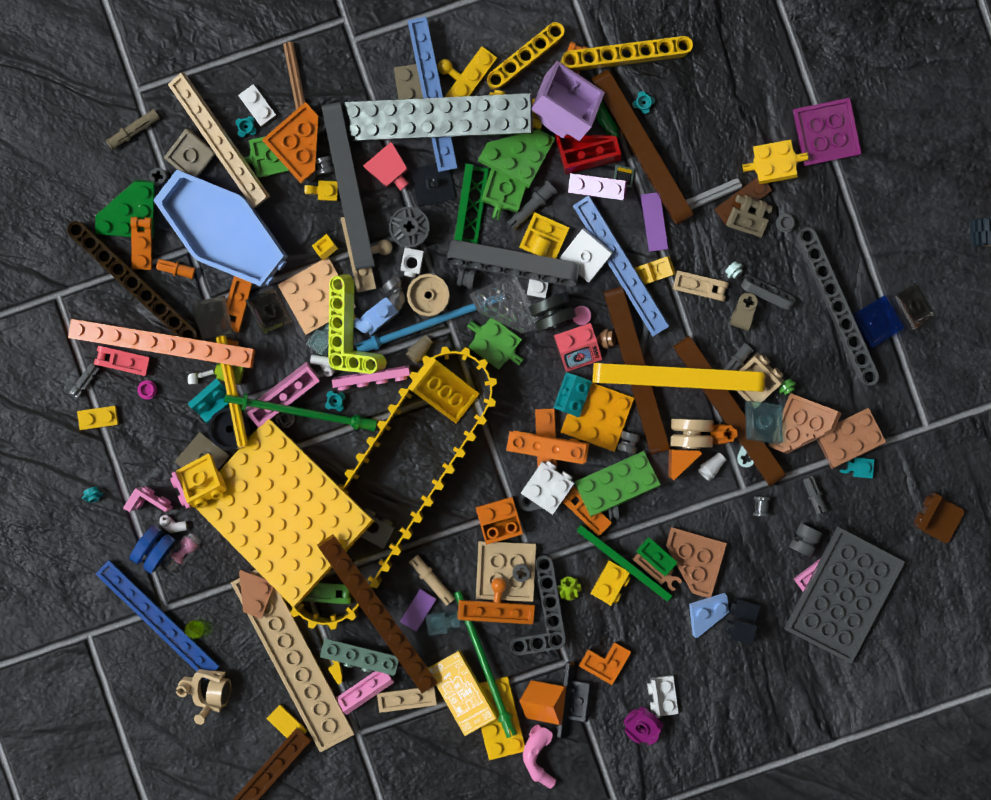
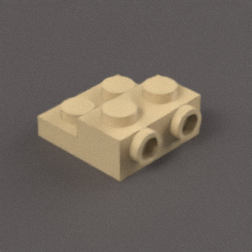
[736,353,784,409]

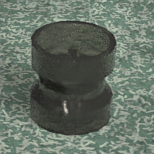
[276,412,296,428]

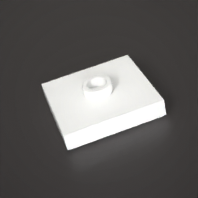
[560,228,613,282]

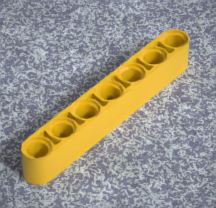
[560,36,693,71]

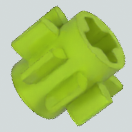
[557,577,581,601]

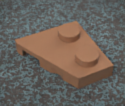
[239,570,274,619]

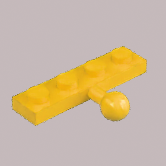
[437,46,497,97]

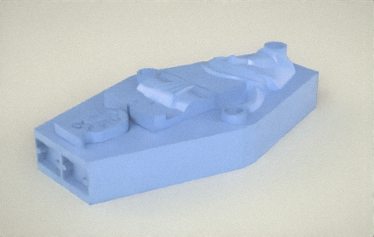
[154,170,288,287]

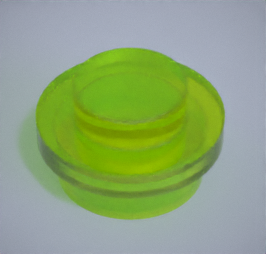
[185,620,204,639]

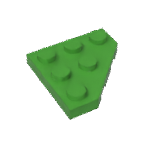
[478,129,555,188]

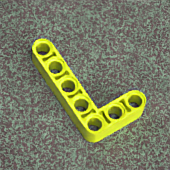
[328,274,387,374]

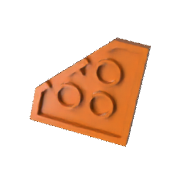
[262,102,319,184]

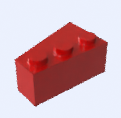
[555,134,621,175]

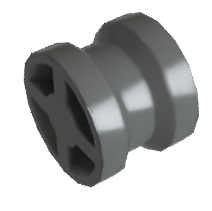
[316,156,335,176]
[457,268,475,289]

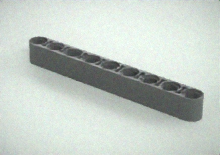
[321,102,375,270]
[797,227,879,386]

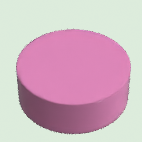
[572,306,591,325]

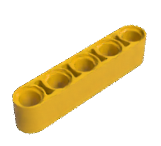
[487,22,564,90]

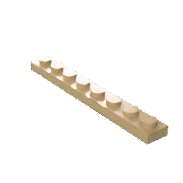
[168,73,270,208]

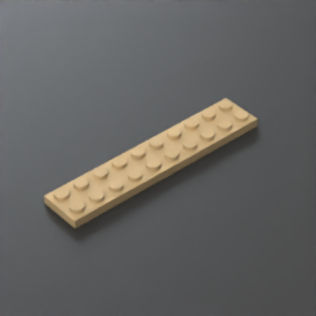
[231,569,355,752]

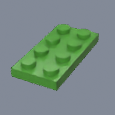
[574,451,660,517]

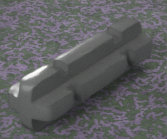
[70,363,100,398]

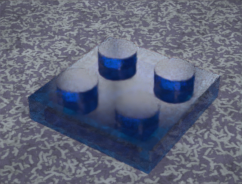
[852,295,905,348]

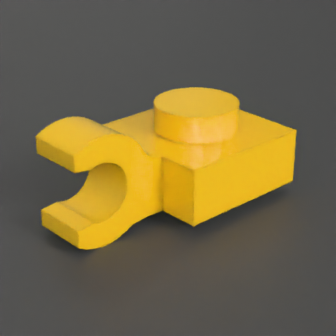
[304,181,338,201]

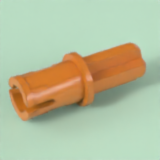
[156,259,196,279]

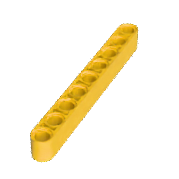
[592,363,766,392]

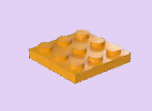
[561,383,634,452]

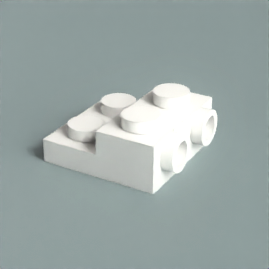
[521,460,574,515]

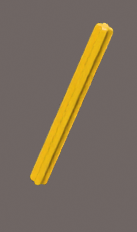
[216,336,248,448]

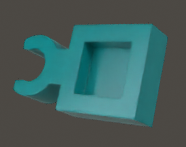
[839,458,874,478]

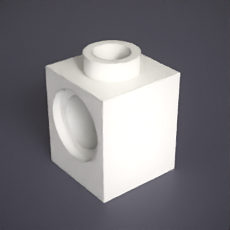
[400,248,424,278]

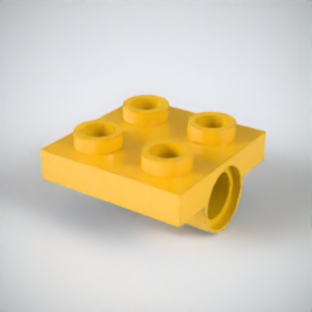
[519,212,569,259]

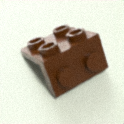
[913,493,964,543]

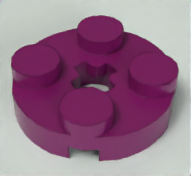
[624,707,663,745]

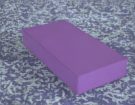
[400,589,436,631]

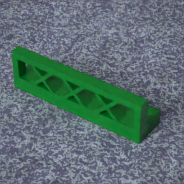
[454,164,489,244]

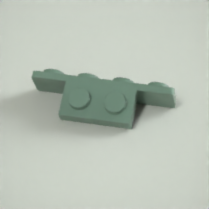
[320,638,398,676]

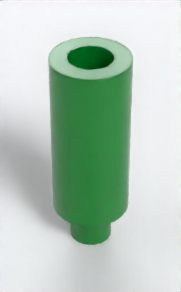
[596,102,620,138]

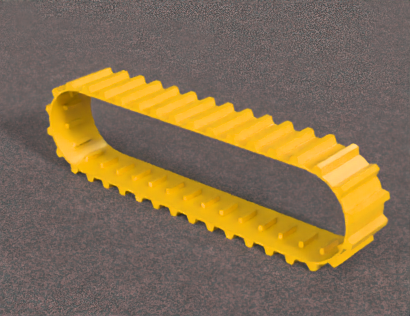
[281,346,497,630]

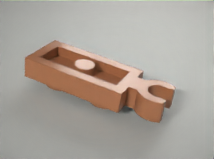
[633,553,682,591]

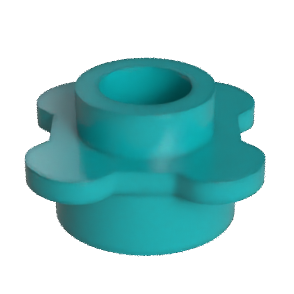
[632,91,655,114]
[236,116,256,137]
[325,391,345,411]
[82,487,103,503]

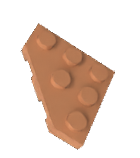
[768,393,841,454]
[666,527,727,598]

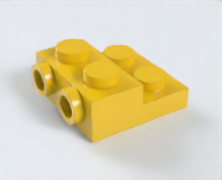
[176,453,227,508]

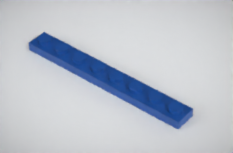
[96,560,220,680]

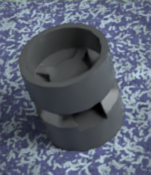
[789,523,823,558]

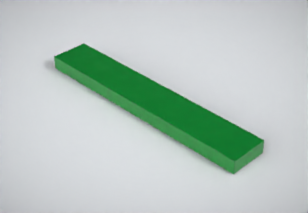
[576,524,672,601]

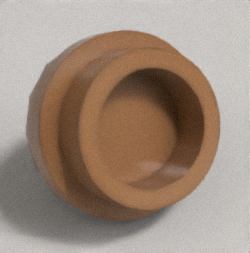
[596,329,616,348]

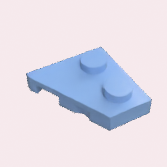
[689,593,729,638]

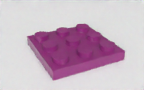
[792,98,861,166]

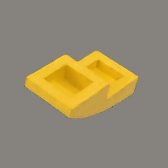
[635,256,676,285]
[328,660,343,685]

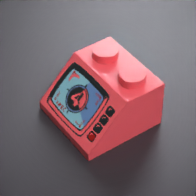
[554,323,602,372]

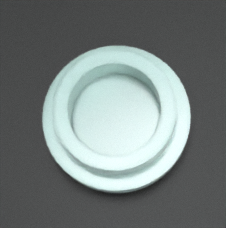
[725,261,743,279]

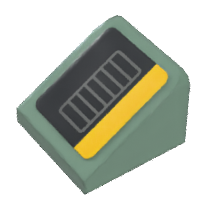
[613,165,634,188]

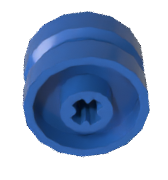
[129,524,176,574]

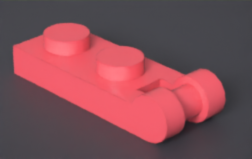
[94,346,151,376]

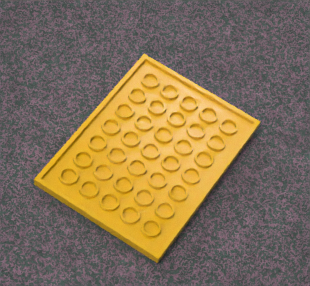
[195,419,374,608]

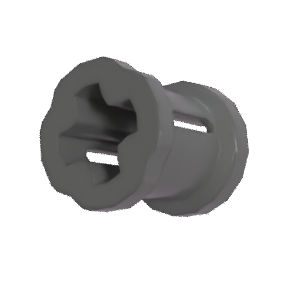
[149,168,169,187]
[753,496,771,516]
[512,564,530,582]

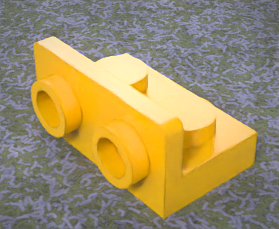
[590,560,631,606]

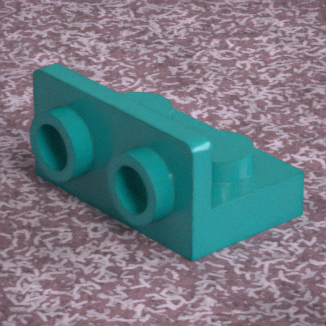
[553,372,592,417]
[188,378,229,424]

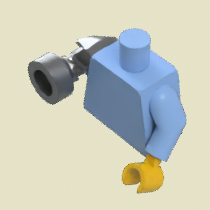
[353,275,405,335]

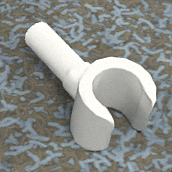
[188,370,214,384]

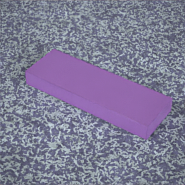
[640,193,668,252]

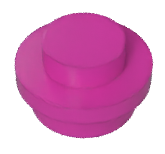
[137,380,157,399]

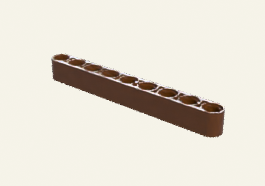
[591,69,694,225]
[603,286,670,455]
[673,336,786,487]

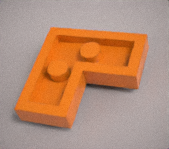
[579,642,631,685]

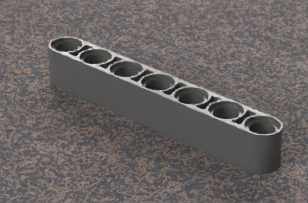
[446,240,580,287]

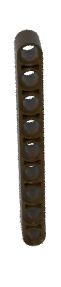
[67,221,199,340]

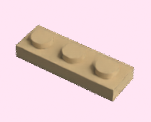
[377,686,437,713]

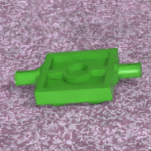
[243,136,289,178]
[481,168,526,220]
[467,316,524,370]

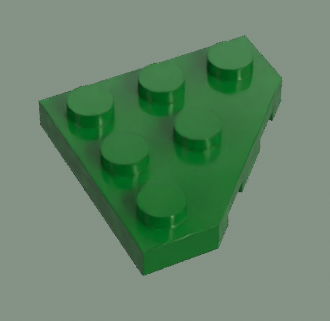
[95,180,155,239]

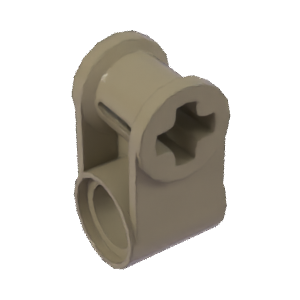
[730,293,758,331]

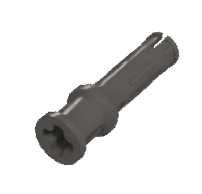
[507,180,558,231]

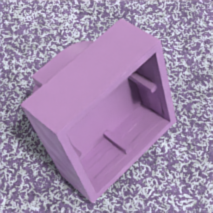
[531,61,605,141]

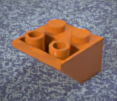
[475,496,523,545]

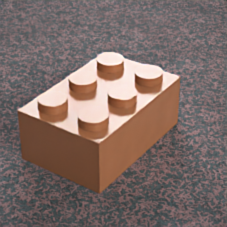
[817,408,886,469]

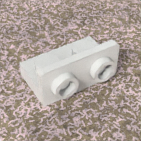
[647,675,678,718]

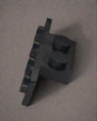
[556,661,593,739]

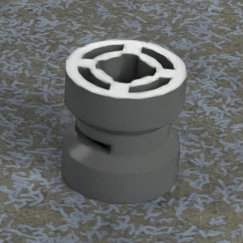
[618,431,641,454]

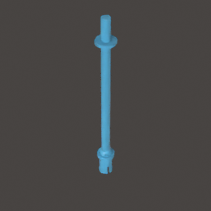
[355,294,502,352]

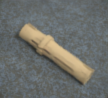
[409,555,455,606]

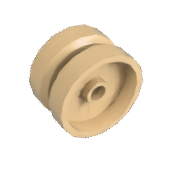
[407,274,450,317]
[670,419,714,449]

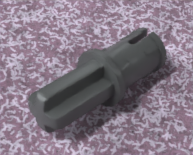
[723,343,753,371]
[803,476,828,515]

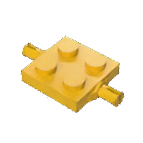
[742,140,808,184]

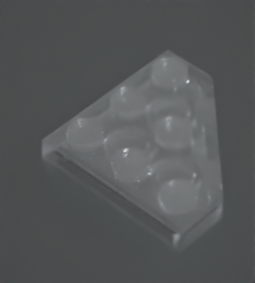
[470,276,538,333]

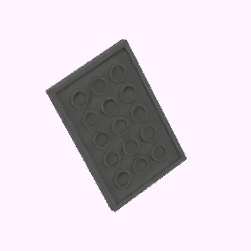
[784,527,905,664]

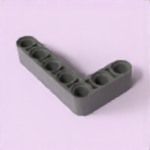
[510,555,565,655]

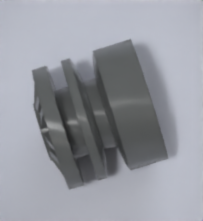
[389,207,430,249]

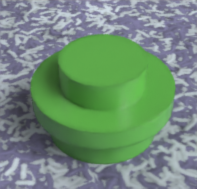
[778,379,797,396]

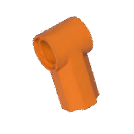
[710,424,737,445]

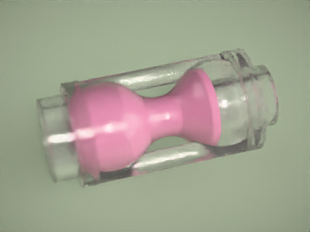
[164,532,202,572]

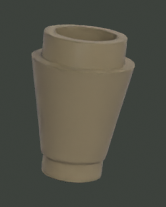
[406,335,433,364]

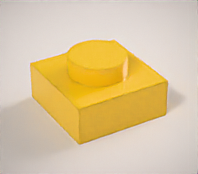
[312,234,338,261]

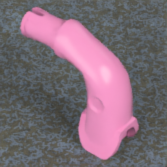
[523,725,556,789]

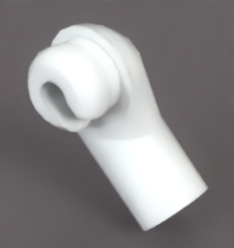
[310,354,335,377]
[160,515,188,533]

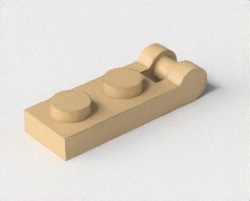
[672,271,729,302]

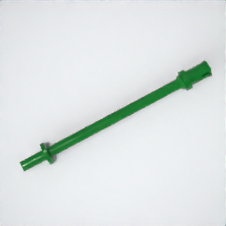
[224,393,377,432]
[454,591,518,738]

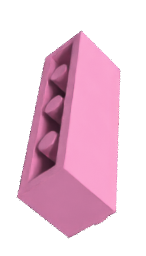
[246,362,320,428]

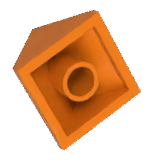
[668,449,702,480]
[520,680,566,725]

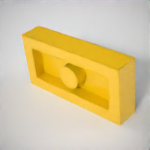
[77,406,119,430]

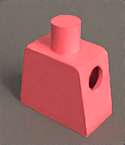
[363,142,409,191]

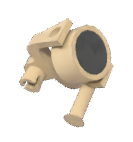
[176,669,231,725]

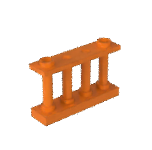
[506,430,589,464]

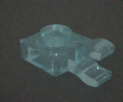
[306,323,329,355]
[426,613,460,636]

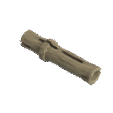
[106,108,160,151]

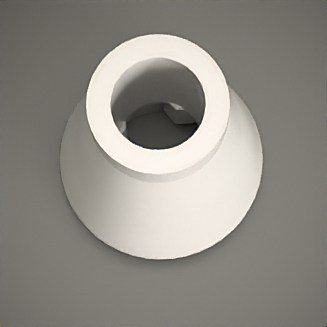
[698,452,726,481]

